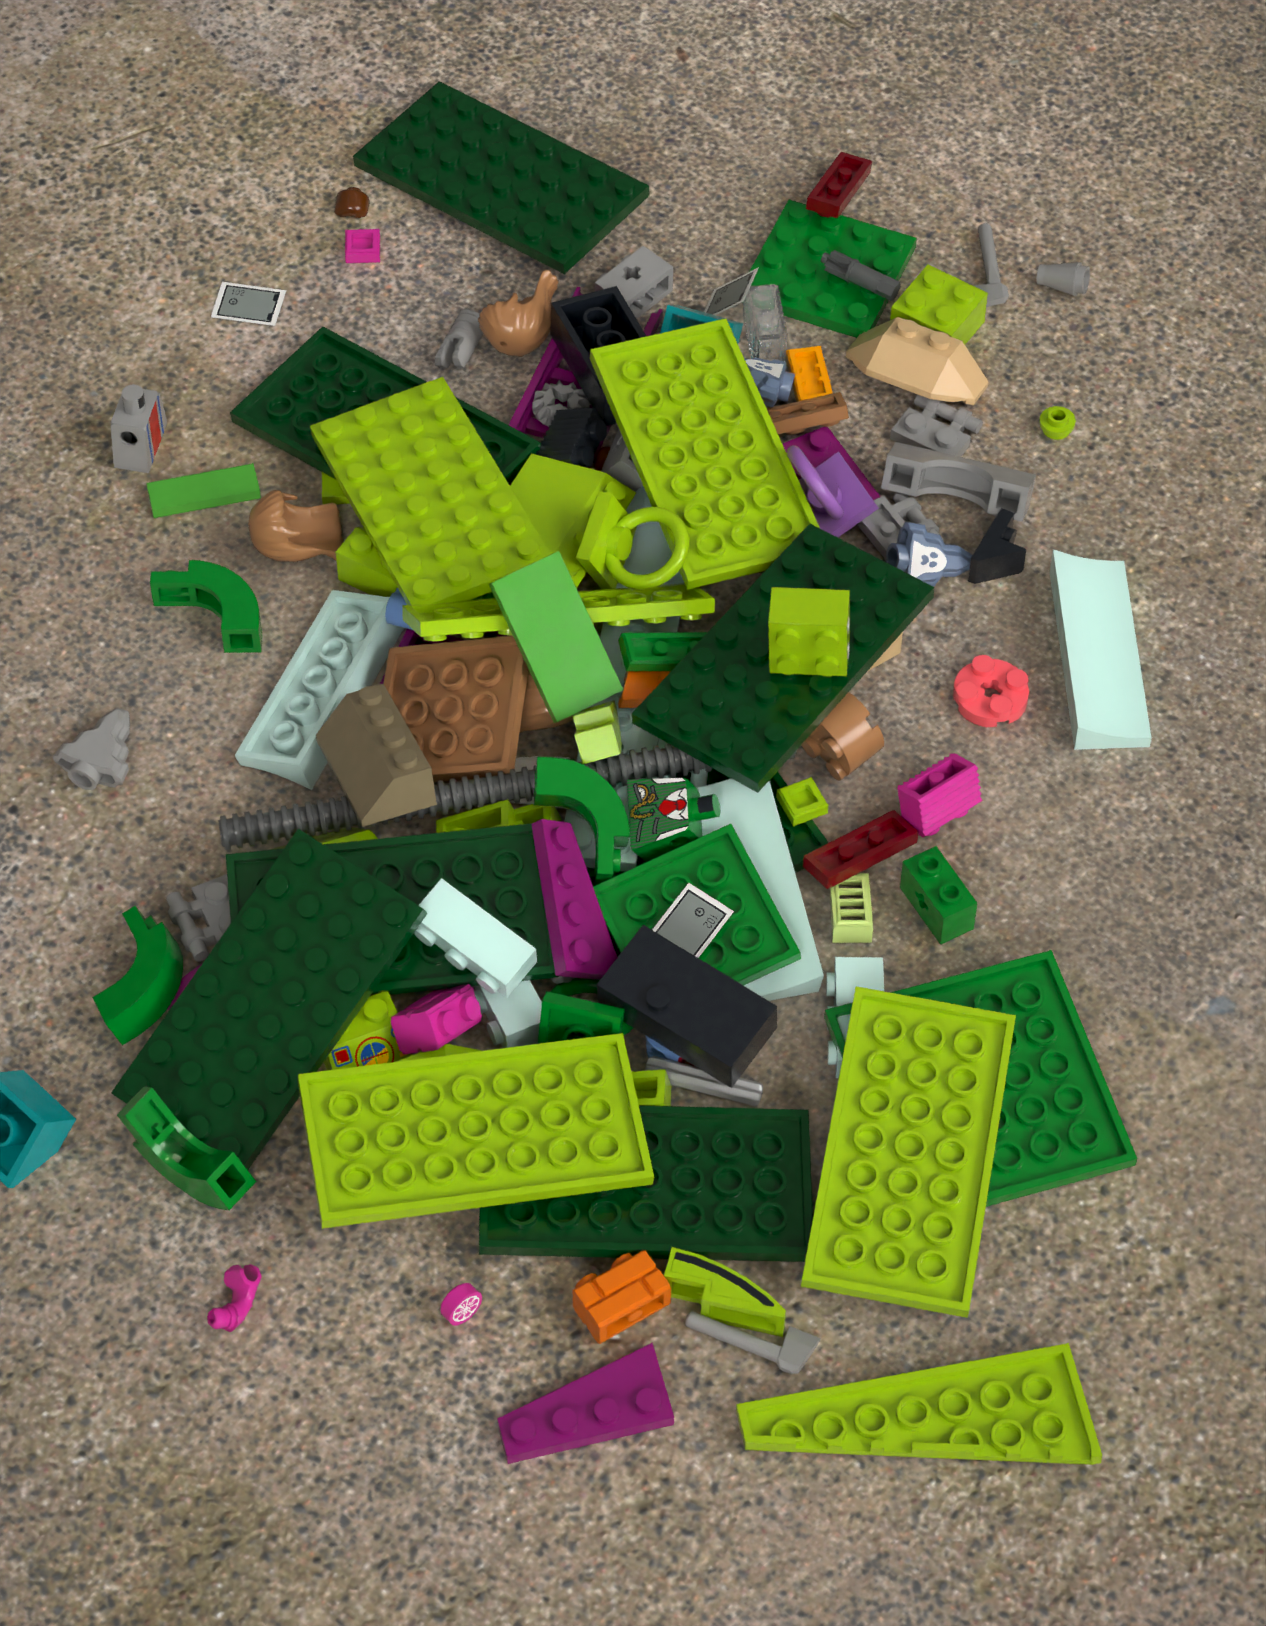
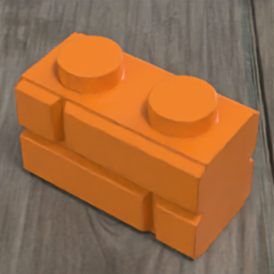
[572,1250,671,1344]

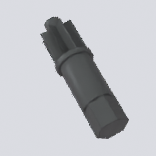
[821,250,901,301]

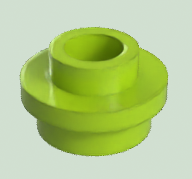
[1039,406,1076,440]

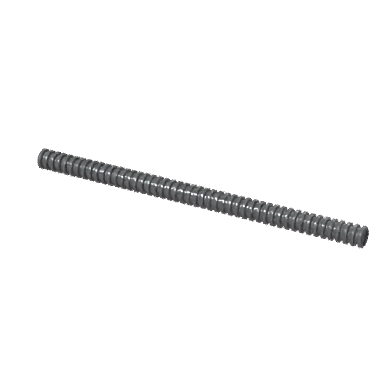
[218,744,797,850]

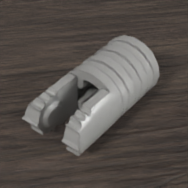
[435,309,483,369]

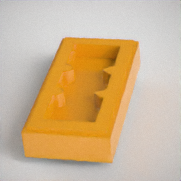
[786,346,833,402]

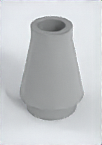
[1036,262,1090,297]

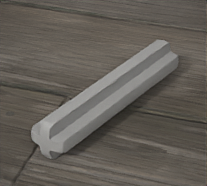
[645,1056,763,1106]

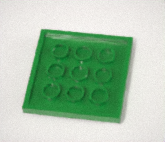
[742,199,917,338]
[593,824,801,986]

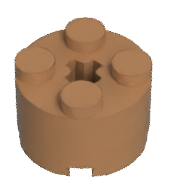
[801,692,884,781]

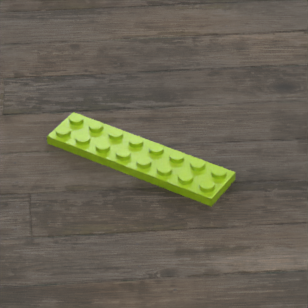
[402,583,715,641]

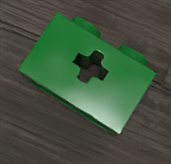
[900,846,977,945]

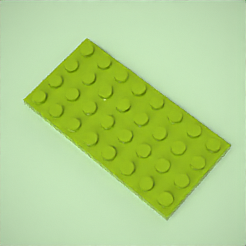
[590,318,820,590]
[310,377,551,605]
[801,986,1016,1318]
[298,1033,654,1229]

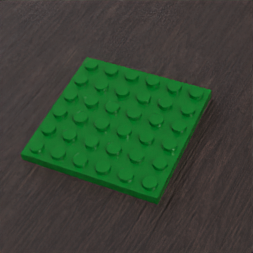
[824,950,1138,1207]

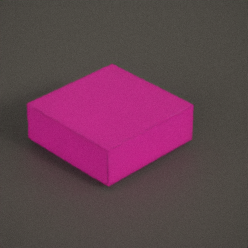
[345,229,380,263]

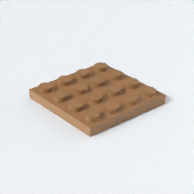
[384,635,529,783]

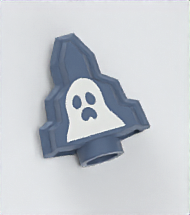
[744,358,795,407]
[885,522,972,586]

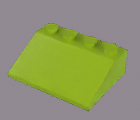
[510,453,636,589]

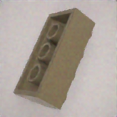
[316,684,437,827]

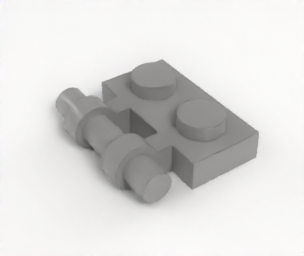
[890,394,983,457]
[857,492,944,560]
[166,874,231,961]

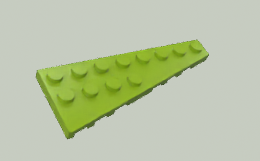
[736,1343,1103,1465]

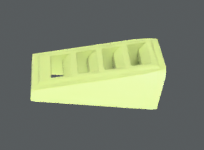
[830,873,873,943]

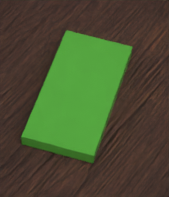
[489,551,624,723]

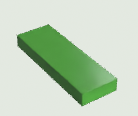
[146,463,261,518]

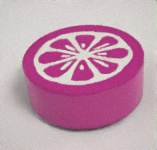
[440,1283,482,1326]

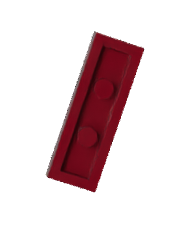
[806,152,872,219]
[803,810,919,889]

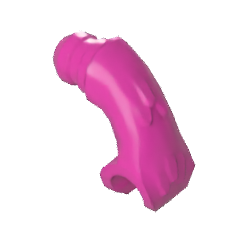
[207,1264,262,1332]

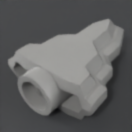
[53,708,130,790]

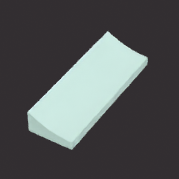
[1050,549,1152,750]
[235,590,404,790]
[697,778,824,1001]

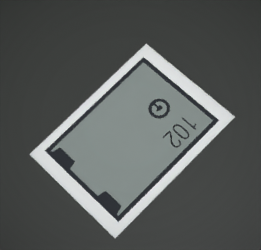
[704,267,759,315]
[211,282,286,326]
[653,883,734,958]

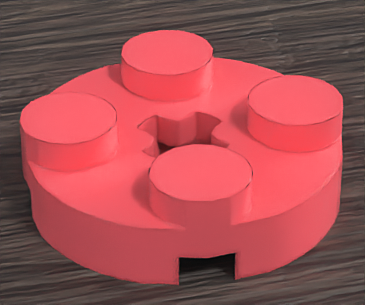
[953,655,1029,727]

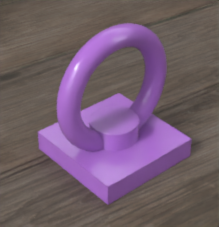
[787,445,879,537]

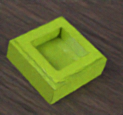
[776,777,829,826]

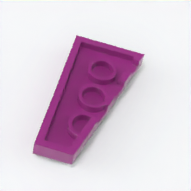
[531,819,618,980]
[497,1342,674,1464]

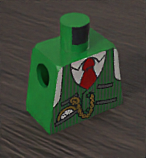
[627,778,721,862]

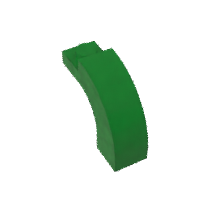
[150,560,262,653]
[534,757,630,884]
[92,905,183,1046]
[117,1087,256,1211]

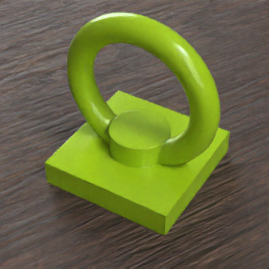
[576,491,690,590]

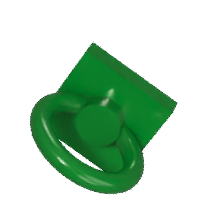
[538,978,634,1044]

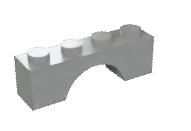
[881,442,1036,522]

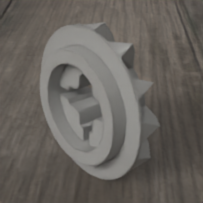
[532,380,589,427]

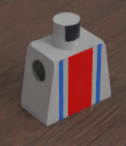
[111,384,167,473]

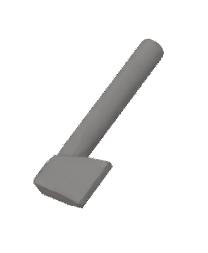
[975,223,1009,308]
[685,1311,821,1374]

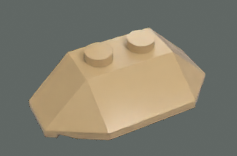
[845,317,988,405]

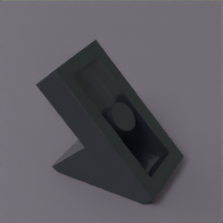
[968,508,1026,584]

